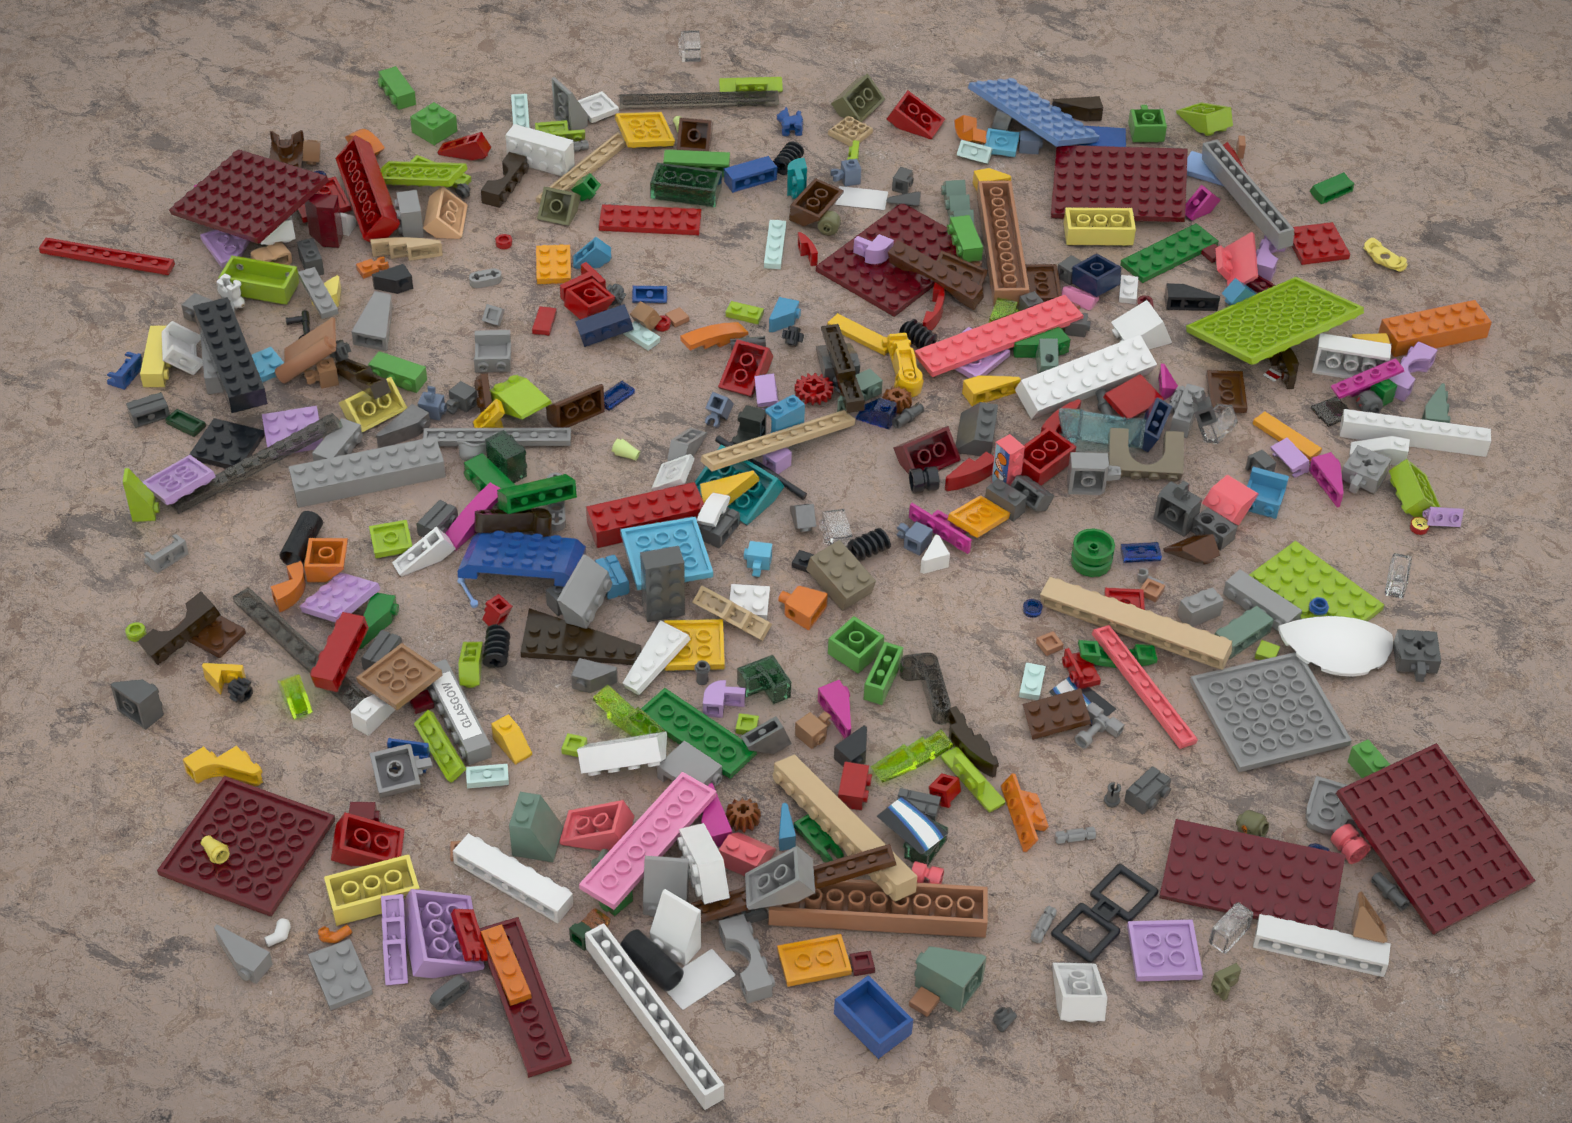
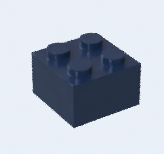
[1072,253,1121,297]

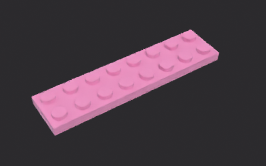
[579,772,716,910]

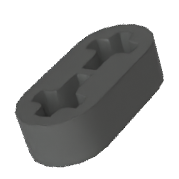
[429,975,470,1010]

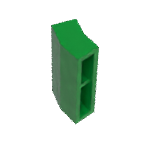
[1309,172,1355,204]

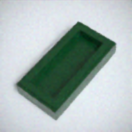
[165,409,206,437]

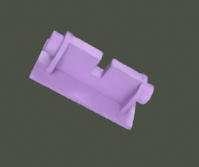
[1423,507,1464,527]

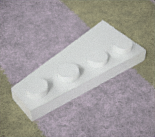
[623,620,691,695]

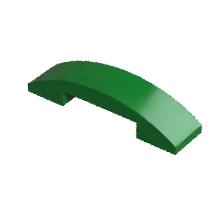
[1078,640,1158,668]

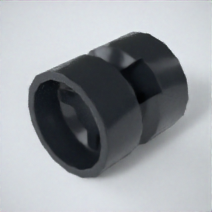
[909,466,940,493]

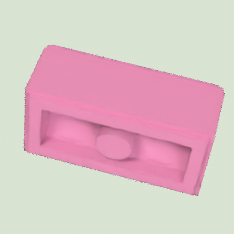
[1061,285,1099,310]

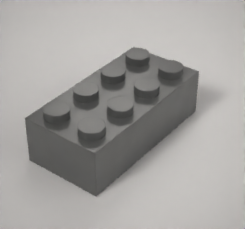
[640,546,685,622]

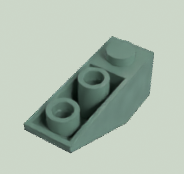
[837,368,883,412]
[1422,383,1451,423]

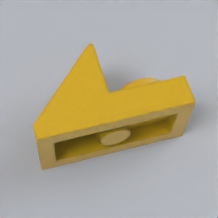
[473,399,505,428]
[202,663,246,695]

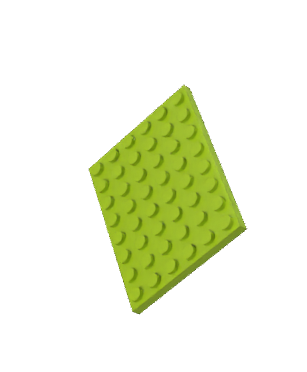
[1186,277,1364,365]

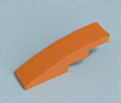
[680,322,748,351]

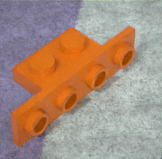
[1001,773,1049,852]

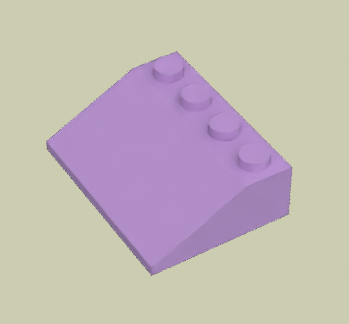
[404,889,485,978]

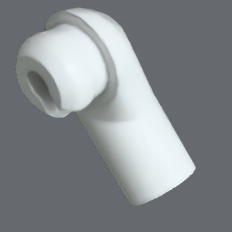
[264,918,291,947]

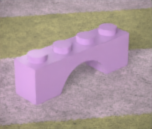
[1256,235,1286,282]
[1389,341,1437,402]

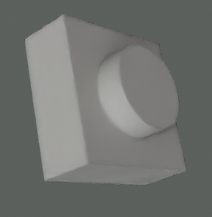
[482,304,505,326]

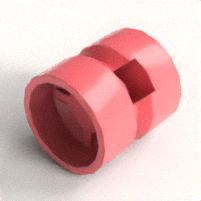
[1330,824,1371,864]
[912,861,944,884]

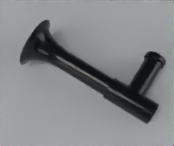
[286,310,310,339]

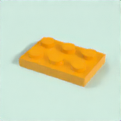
[536,244,571,284]
[947,495,1010,538]
[777,934,852,987]

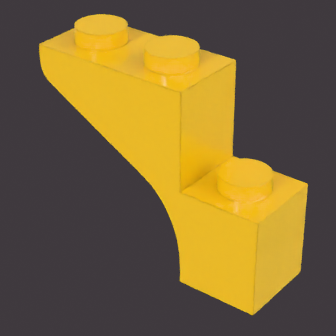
[183,746,263,786]

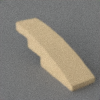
[370,237,443,261]
[692,586,772,641]

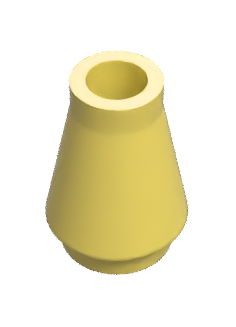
[201,835,230,864]

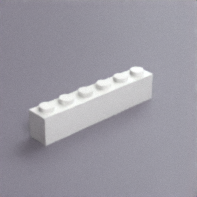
[453,833,573,923]
[1253,914,1391,977]

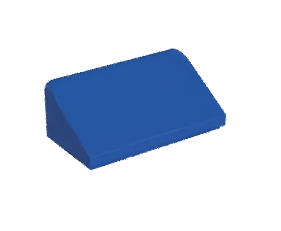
[632,286,667,303]

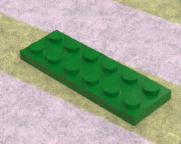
[1120,223,1219,283]
[638,688,757,779]

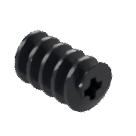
[773,141,804,175]
[899,319,938,349]
[847,528,891,561]
[482,624,511,668]

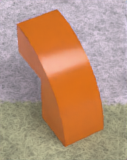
[954,115,986,145]
[345,129,385,156]
[270,561,306,613]

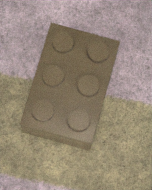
[806,540,876,611]

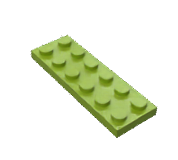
[380,161,468,187]

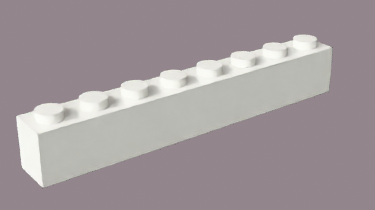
[1340,409,1491,457]

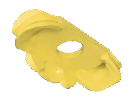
[1363,238,1408,272]

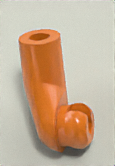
[318,925,352,944]

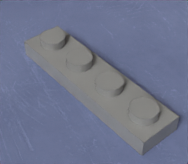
[298,267,339,319]

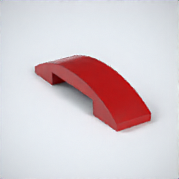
[923,282,945,331]

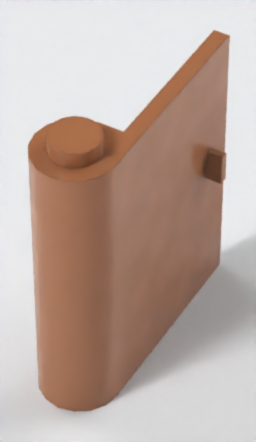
[275,317,336,383]

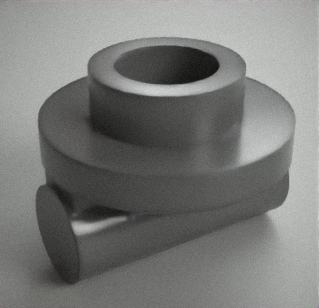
[993,1007,1017,1032]

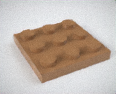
[356,643,443,710]

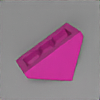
[1158,363,1178,401]

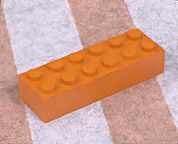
[1378,300,1492,357]

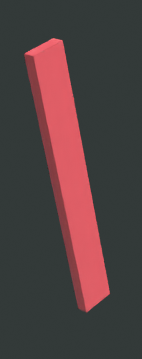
[1092,625,1198,749]

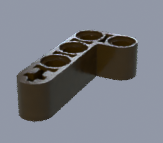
[474,508,552,537]

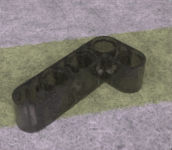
[899,652,951,725]

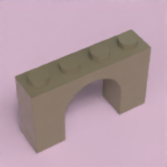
[1108,428,1184,481]

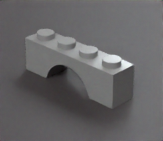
[719,914,775,1004]

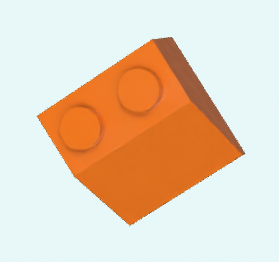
[304,538,348,582]

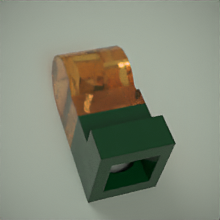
[569,908,611,951]

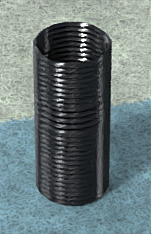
[279,511,323,565]
[620,929,684,991]

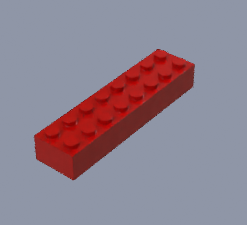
[335,135,400,243]

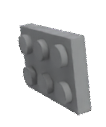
[308,939,373,1011]

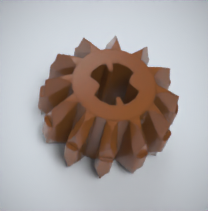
[882,386,912,416]
[725,797,761,833]

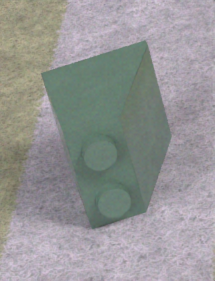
[509,792,564,862]
[914,946,986,1012]

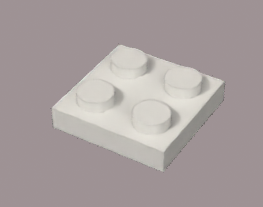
[578,92,619,123]
[651,454,694,491]
[730,584,770,620]

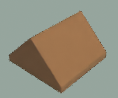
[1351,891,1388,943]

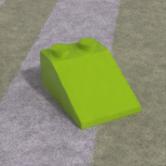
[1176,102,1233,136]
[490,375,552,419]

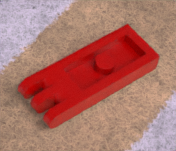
[451,909,488,961]

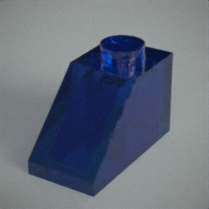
[856,398,897,430]

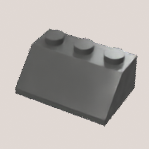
[956,402,998,456]

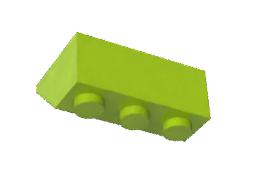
[1389,459,1441,518]

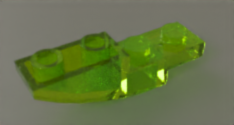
[593,685,667,737]

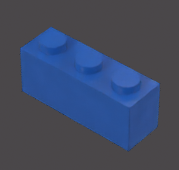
[724,156,777,193]

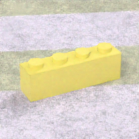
[140,326,172,387]

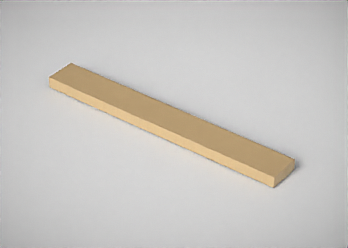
[536,132,627,204]

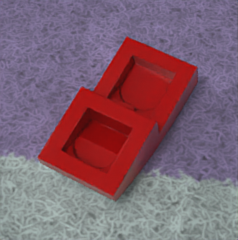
[797,232,818,266]

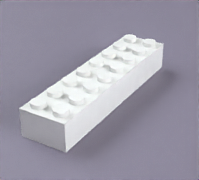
[1015,335,1157,420]

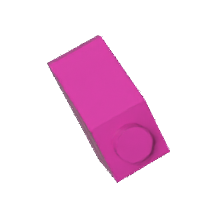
[1185,185,1221,221]

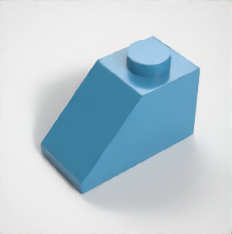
[573,237,611,269]
[1221,278,1256,306]
[769,297,801,333]

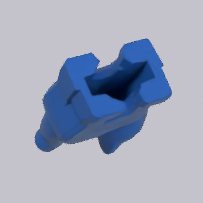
[776,107,803,136]

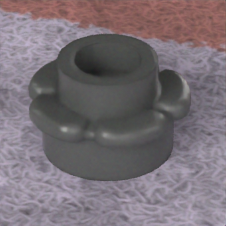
[455,183,470,199]

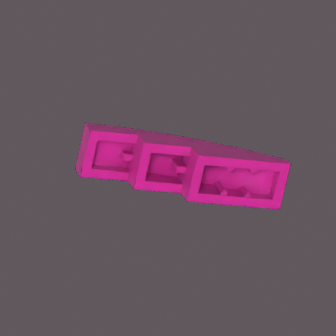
[445,482,501,551]

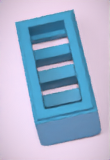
[779,803,796,851]

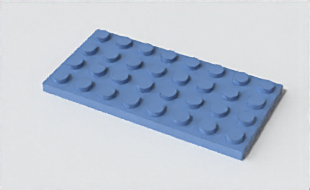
[968,78,1100,147]

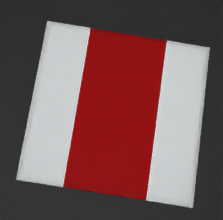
[1263,368,1281,382]

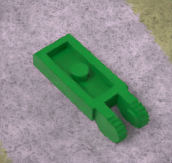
[793,814,844,863]

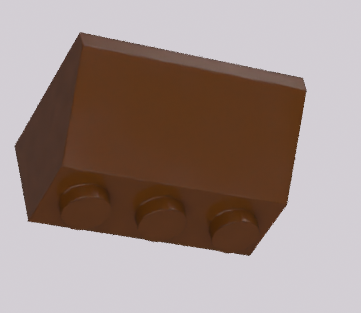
[789,178,844,226]
[546,384,605,428]

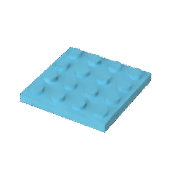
[621,517,713,590]

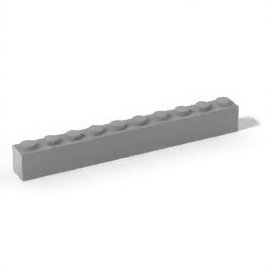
[1202,139,1294,250]

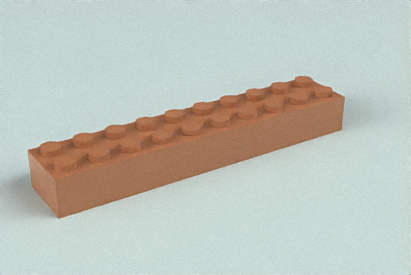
[977,181,1029,306]
[768,879,988,938]

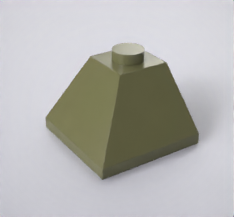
[537,186,581,226]

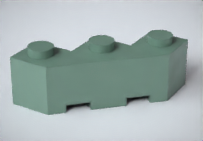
[941,180,974,224]

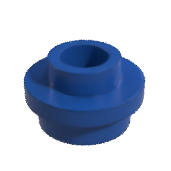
[1309,597,1329,615]

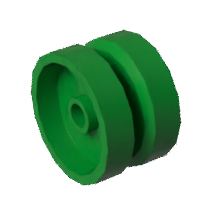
[1070,528,1115,577]

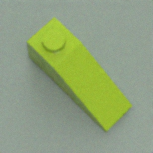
[123,468,160,522]
[458,641,483,688]

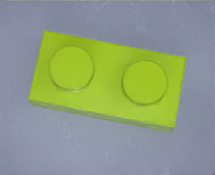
[847,140,860,160]
[725,301,764,324]

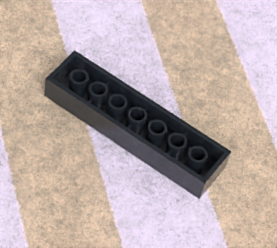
[193,297,268,413]

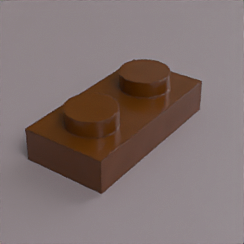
[474,373,492,413]

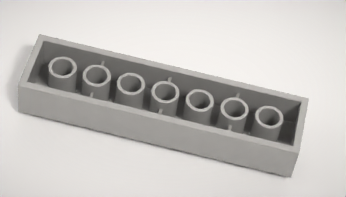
[288,436,446,508]

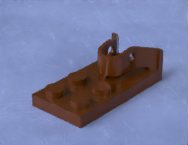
[269,130,304,169]

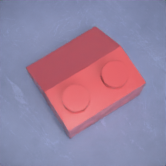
[1202,475,1259,525]
[719,832,776,876]

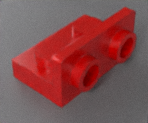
[1062,648,1101,689]

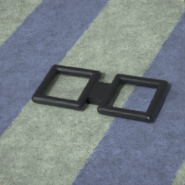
[1051,864,1159,963]

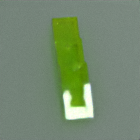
[871,729,954,783]

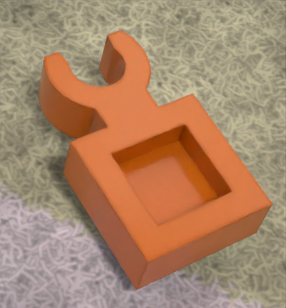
[356,256,389,279]

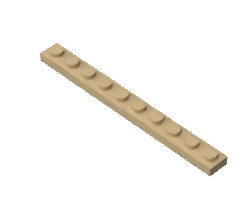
[701,410,856,471]

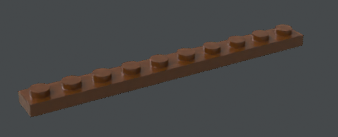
[689,844,897,924]

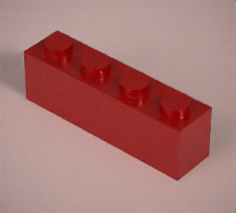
[310,612,369,692]

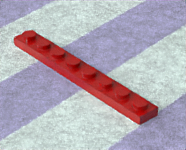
[39,237,175,275]

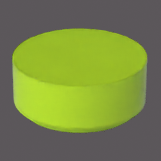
[125,622,147,642]

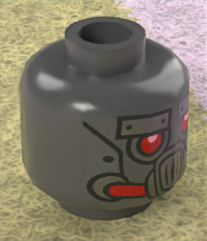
[1356,390,1383,414]

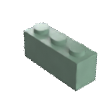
[1214,606,1274,659]

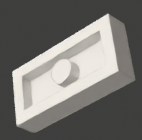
[1119,275,1138,304]

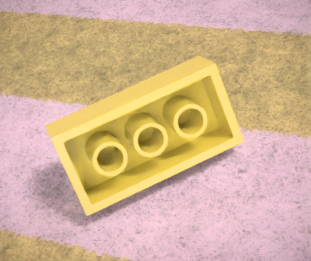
[1063,208,1136,246]
[324,854,420,926]

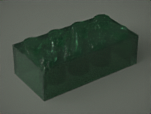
[650,162,722,207]

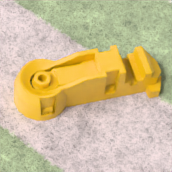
[882,333,924,397]

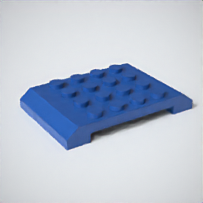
[457,531,586,587]

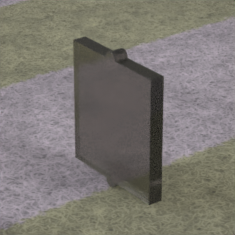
[1311,396,1349,427]

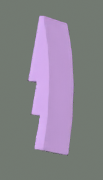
[381,894,408,985]

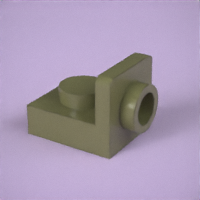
[1211,963,1242,1001]

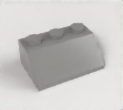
[557,554,612,629]

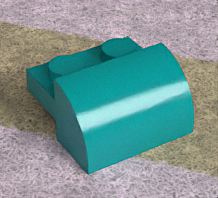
[787,158,807,199]

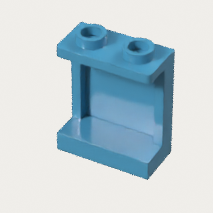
[765,395,805,434]
[1247,467,1289,519]

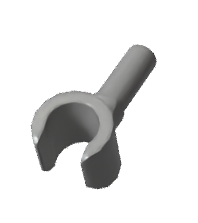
[1137,568,1164,584]

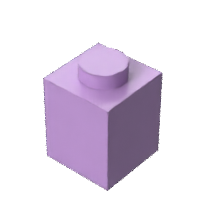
[763,448,792,474]

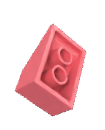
[559,800,635,851]

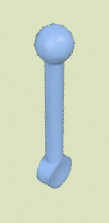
[457,578,478,608]

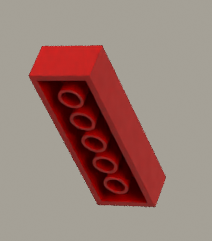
[586,482,704,548]

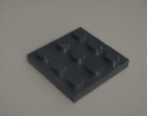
[189,418,265,472]

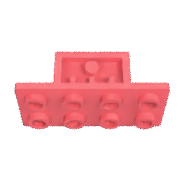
[1215,232,1258,286]

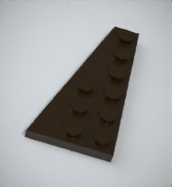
[520,608,641,665]

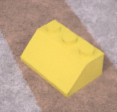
[339,377,407,432]

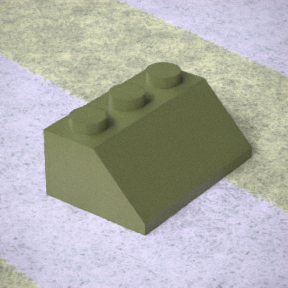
[831,73,885,123]

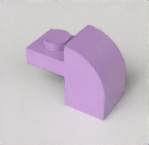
[853,234,894,264]
[703,680,745,718]

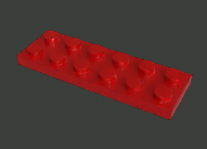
[599,204,702,235]

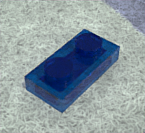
[1120,542,1162,563]

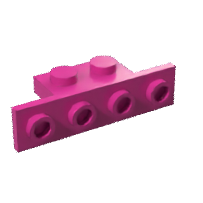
[1331,358,1404,399]
[909,503,972,554]

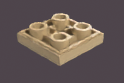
[828,116,873,147]

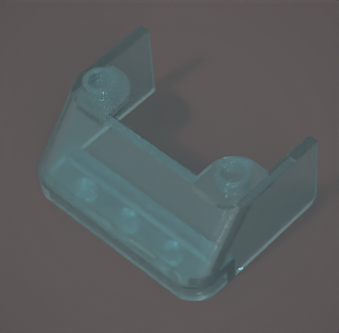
[1058,408,1146,448]

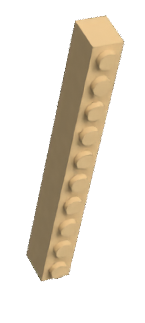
[1040,577,1232,670]
[773,754,917,901]

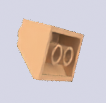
[423,186,468,239]

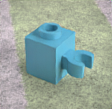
[744,541,773,577]

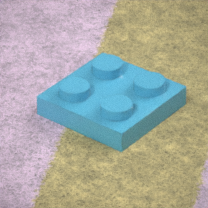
[984,128,1020,157]
[252,347,284,382]

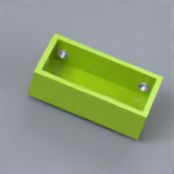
[219,255,300,305]

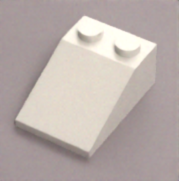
[650,889,701,966]
[1052,963,1107,1022]

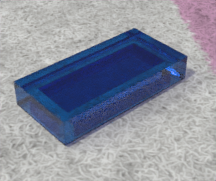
[604,380,635,411]

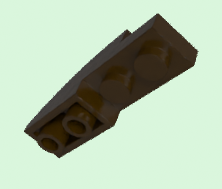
[1267,348,1299,389]
[948,706,999,778]

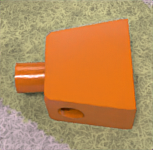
[778,586,828,630]

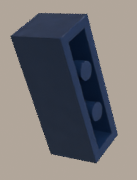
[575,304,634,347]
[1133,397,1172,453]

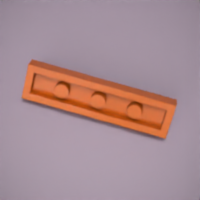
[481,924,532,1006]

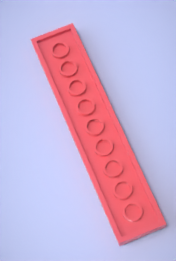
[915,295,1084,377]

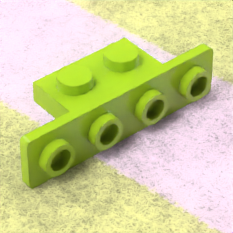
[719,77,783,94]
[535,120,585,142]
[941,747,1005,813]

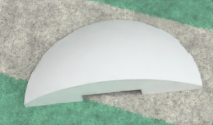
[1278,616,1393,676]

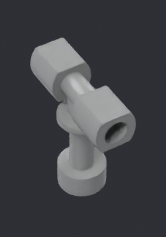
[1075,702,1125,749]

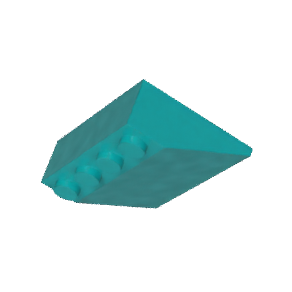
[695,445,785,525]

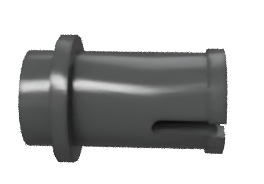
[695,660,710,685]
[1104,782,1121,808]

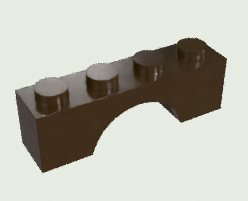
[481,152,529,208]
[137,591,221,665]

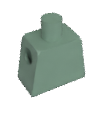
[1036,339,1059,374]

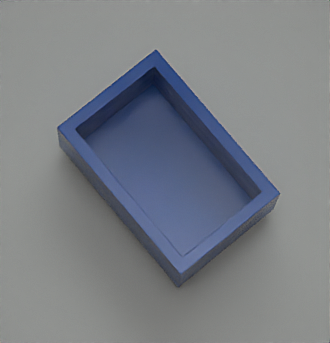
[834,975,913,1059]

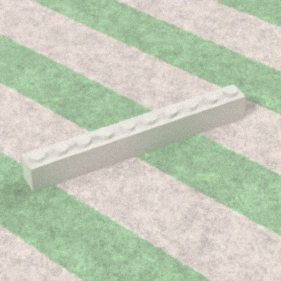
[585,923,724,1110]

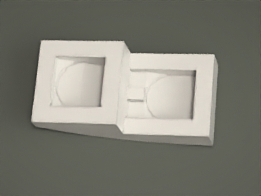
[697,493,730,527]

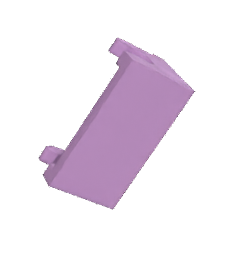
[754,373,778,410]
[1271,438,1309,478]

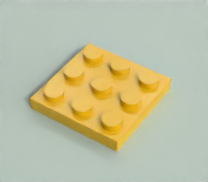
[615,112,675,148]
[664,619,725,671]

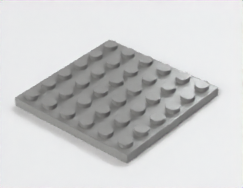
[1190,652,1352,772]

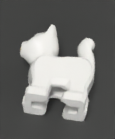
[217,274,245,310]

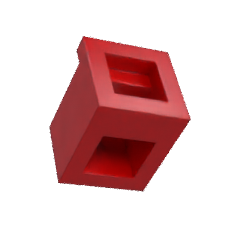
[482,594,513,626]
[929,773,961,808]

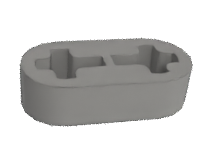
[469,268,502,288]

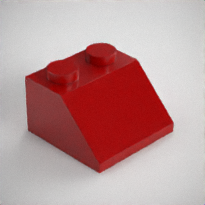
[564,279,615,320]

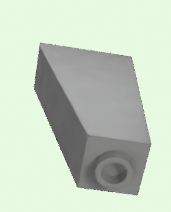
[351,291,393,351]

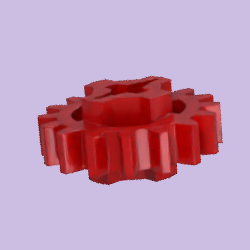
[794,373,833,405]

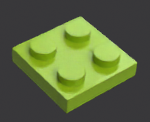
[369,520,412,558]

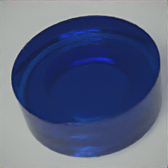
[1023,599,1043,618]

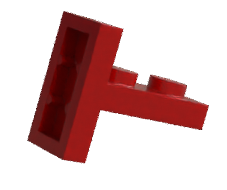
[560,262,606,302]

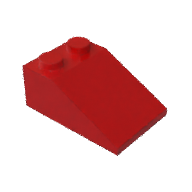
[886,90,945,139]
[718,339,774,397]
[331,812,405,866]

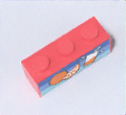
[991,434,1025,486]

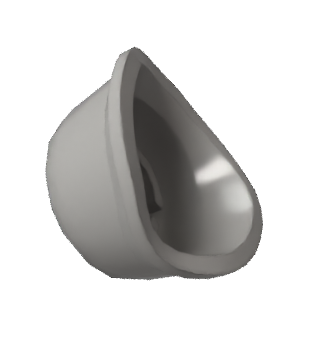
[457,440,489,461]

